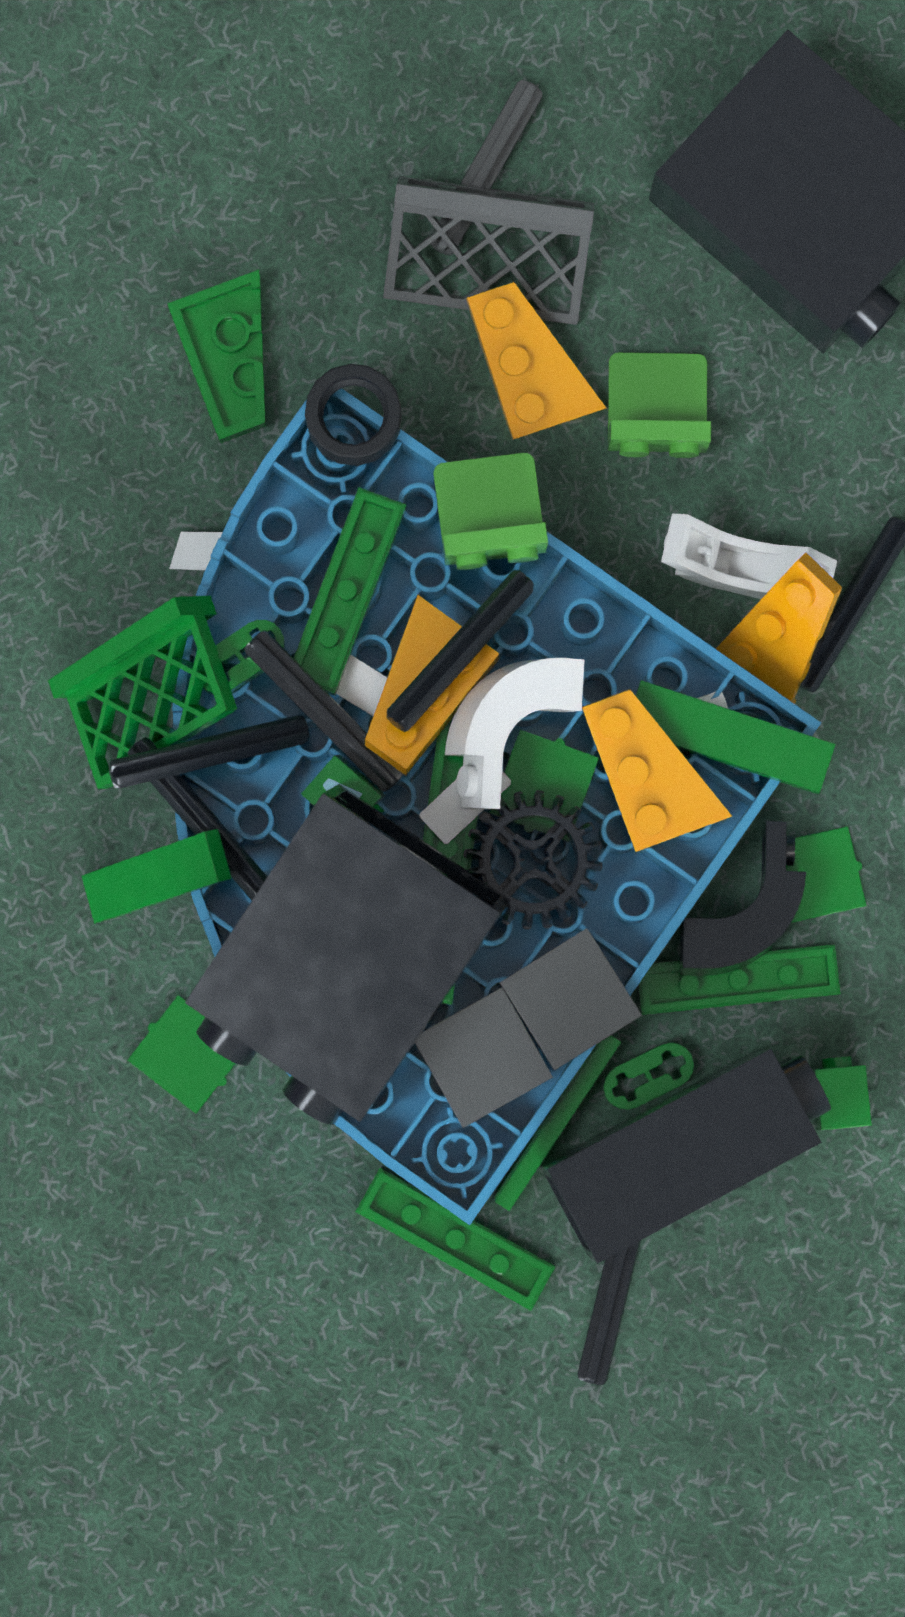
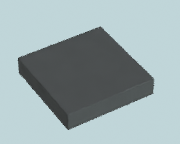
[499,928,642,1070]
[415,987,553,1128]

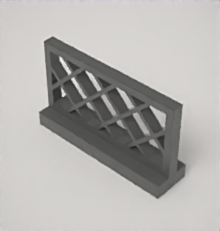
[383,176,594,325]

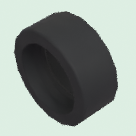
[305,364,402,466]

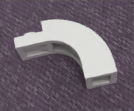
[661,513,837,599]
[445,658,584,809]

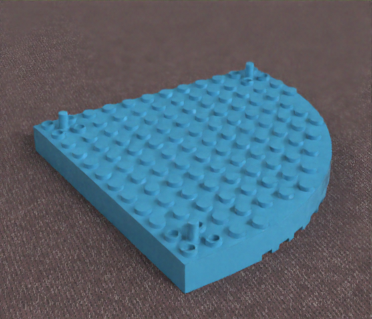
[172,388,821,1225]

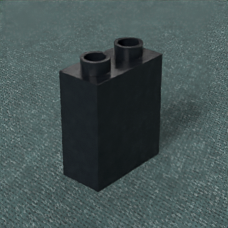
[649,29,905,354]
[185,784,511,1125]
[540,1049,831,1264]

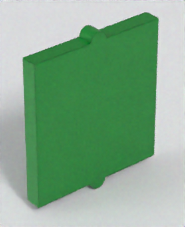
[490,729,599,842]
[786,826,867,923]
[127,995,236,1114]

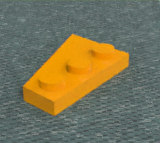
[466,282,606,440]
[716,553,842,704]
[365,595,499,776]
[582,689,732,852]

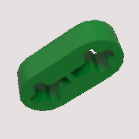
[203,620,285,695]
[603,1043,694,1110]

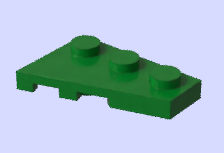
[167,269,266,444]

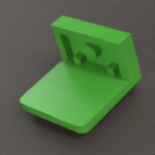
[608,352,711,458]
[433,453,548,570]

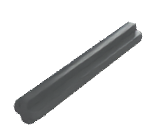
[430,80,543,256]

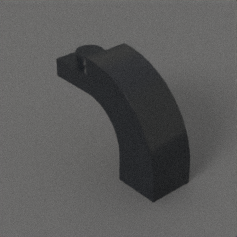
[680,821,806,976]

